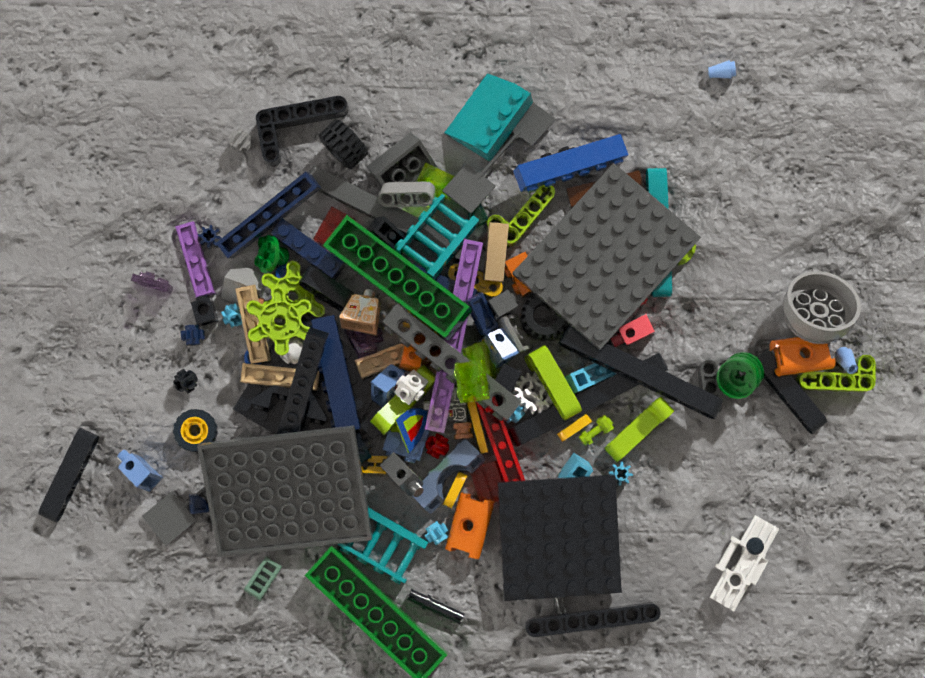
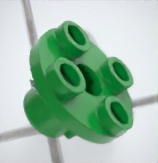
[254,235,289,273]

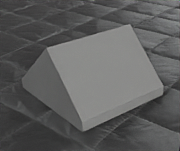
[221,263,266,305]
[494,314,534,357]

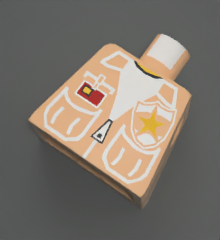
[339,289,380,335]

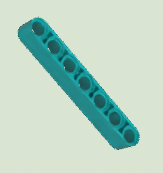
[646,168,672,297]

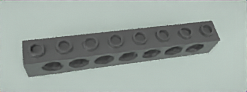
[383,304,522,421]

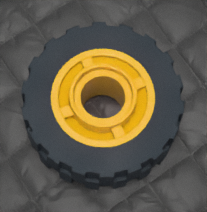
[173,409,218,452]

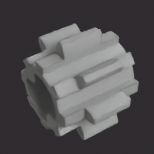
[228,128,253,153]

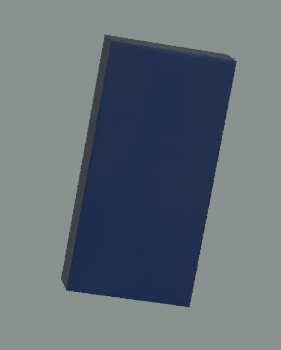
[465,292,499,336]

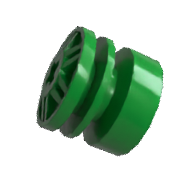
[716,352,764,399]

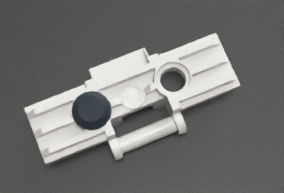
[710,515,779,611]

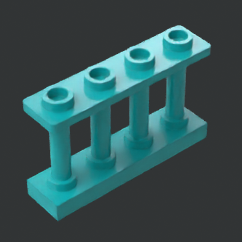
[395,194,479,280]
[337,507,428,585]

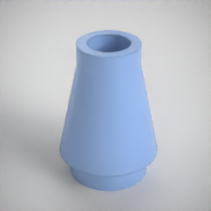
[708,60,736,79]
[835,347,858,374]

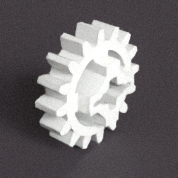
[513,372,553,414]

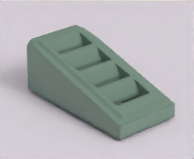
[244,557,282,602]

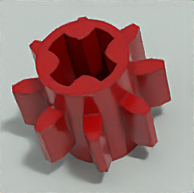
[426,433,449,459]

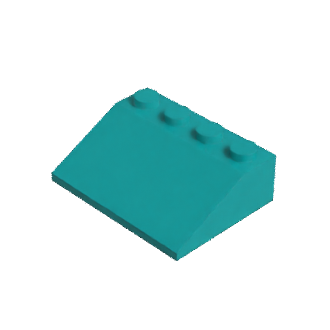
[444,73,533,162]

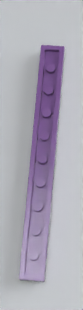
[425,239,483,433]

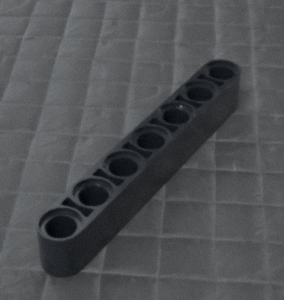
[525,602,661,637]

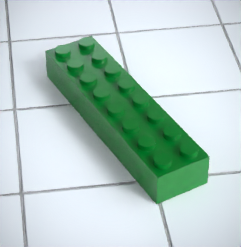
[323,215,472,341]
[304,545,448,678]

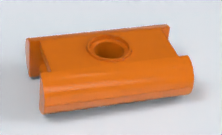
[770,337,835,376]
[445,492,495,559]

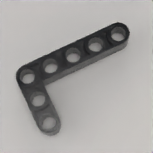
[256,96,349,167]

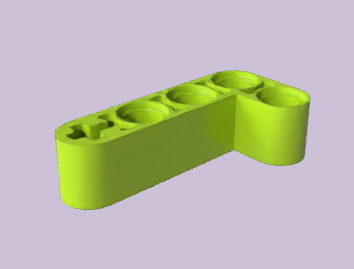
[487,185,555,247]
[524,345,582,421]
[795,355,876,393]
[370,365,436,435]
[604,396,675,462]

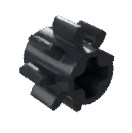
[173,368,198,394]

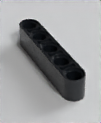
[757,349,828,434]
[38,428,99,523]

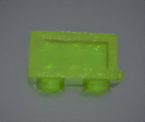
[416,162,455,201]
[462,341,497,386]
[454,359,490,403]

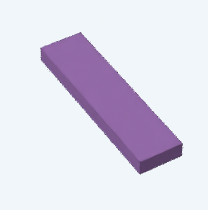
[175,221,215,298]

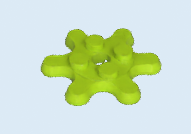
[261,261,325,318]
[246,286,312,356]

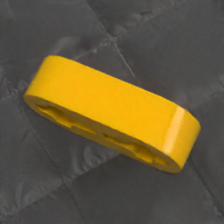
[557,414,592,442]
[361,456,388,474]
[443,471,468,509]

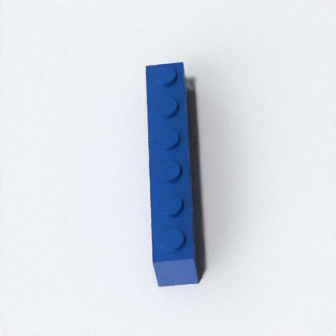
[513,134,629,193]

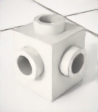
[394,369,428,405]

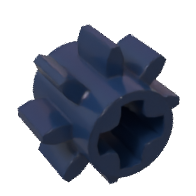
[198,225,222,250]
[180,325,205,346]

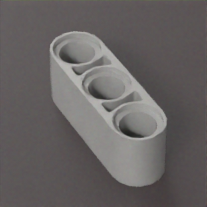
[378,182,435,207]

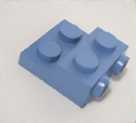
[382,430,429,464]

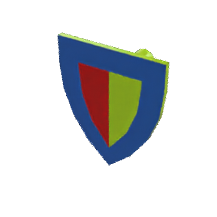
[391,408,428,453]

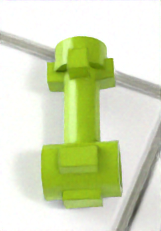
[579,415,614,446]

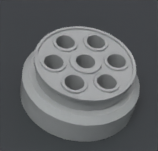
[783,271,861,344]

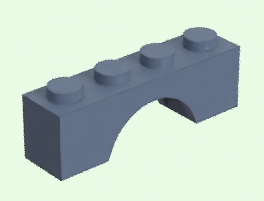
[412,439,486,514]

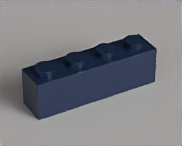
[271,218,345,280]

